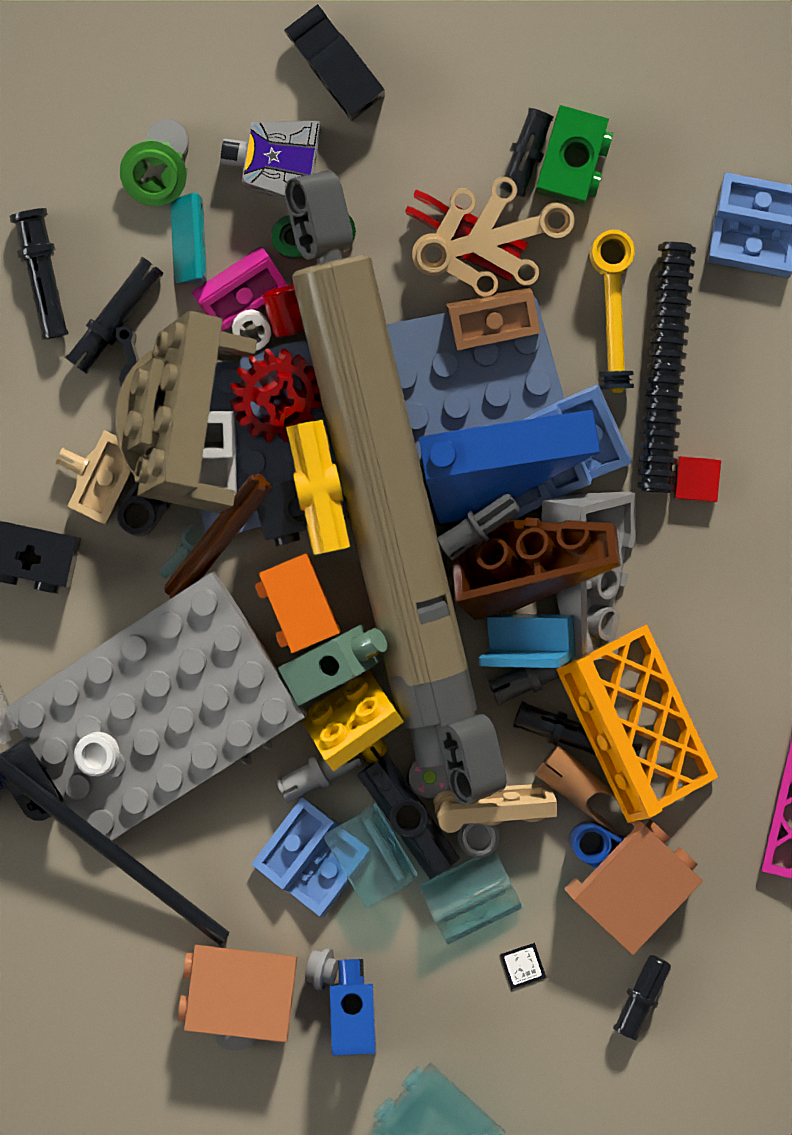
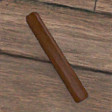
[164,474,272,599]

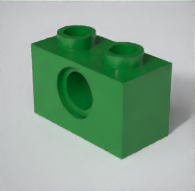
[534,105,614,206]

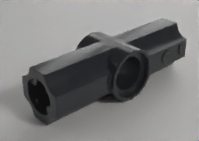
[357,754,460,880]

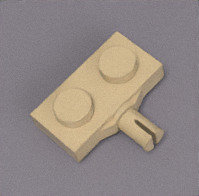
[55,430,132,525]

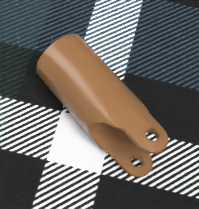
[535,745,617,830]

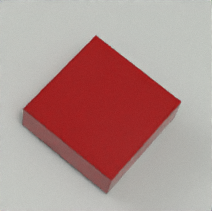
[674,456,721,502]

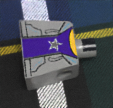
[220,121,321,201]

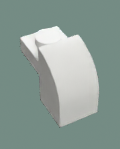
[199,411,237,494]

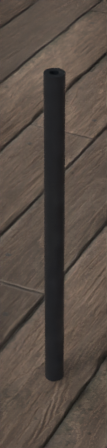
[0,755,229,945]

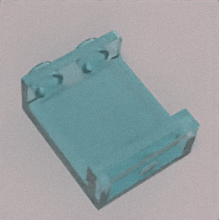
[373,1062,506,1135]

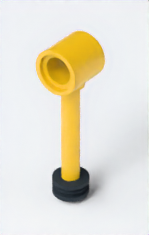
[589,230,635,393]

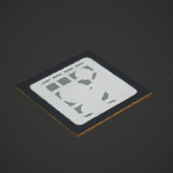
[500,942,547,990]

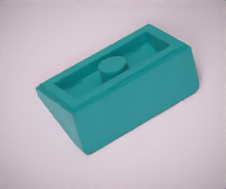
[170,193,207,284]

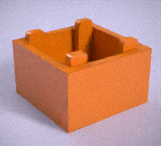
[255,553,341,653]

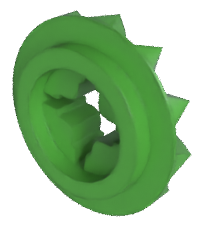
[120,138,188,206]

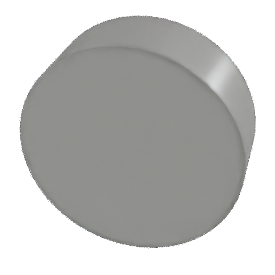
[146,119,189,158]

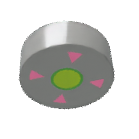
[408,760,449,798]

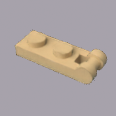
[433,783,557,833]

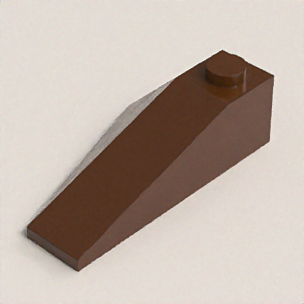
[449,518,621,620]

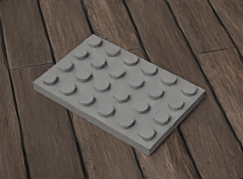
[5,571,308,840]

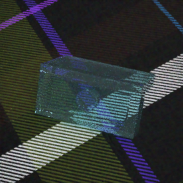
[324,802,418,907]
[420,851,523,945]

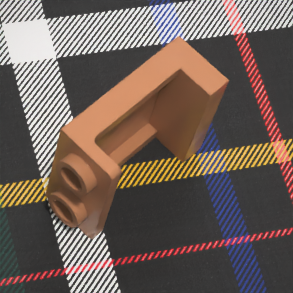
[564,819,703,955]
[178,945,298,1042]

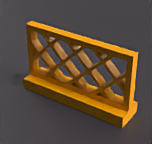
[556,624,718,823]

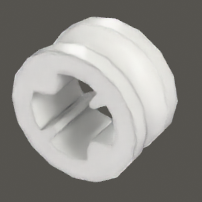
[232,309,271,351]

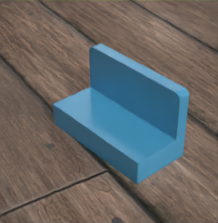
[479,614,576,668]

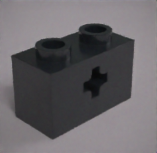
[0,521,81,594]

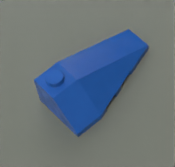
[419,410,600,524]

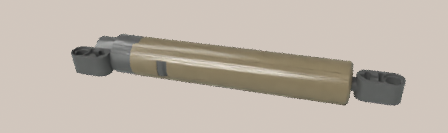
[285,171,507,805]

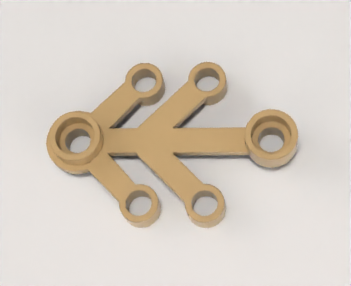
[412,176,575,297]

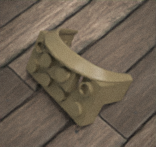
[115,311,257,514]

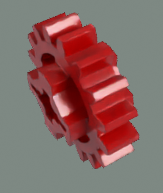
[229,348,323,443]

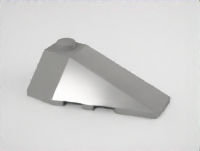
[541,492,636,669]

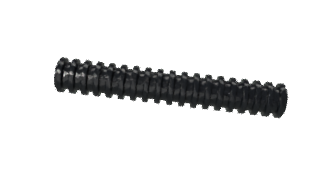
[637,242,696,493]

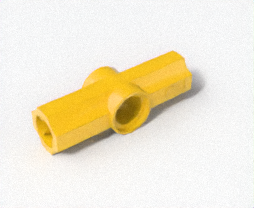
[286,419,350,555]

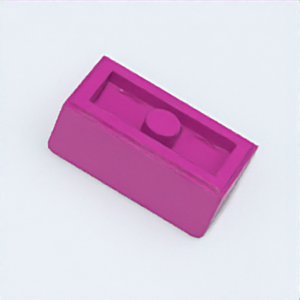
[192,247,287,332]

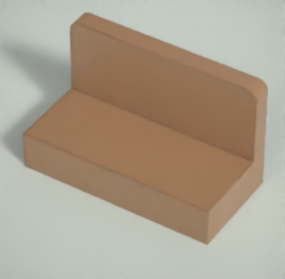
[446,286,541,351]

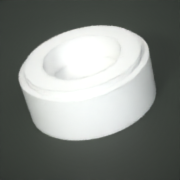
[74,732,120,776]

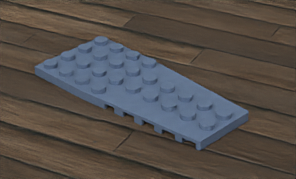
[200,296,564,534]

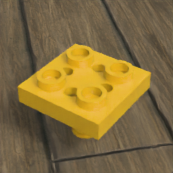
[301,669,404,772]

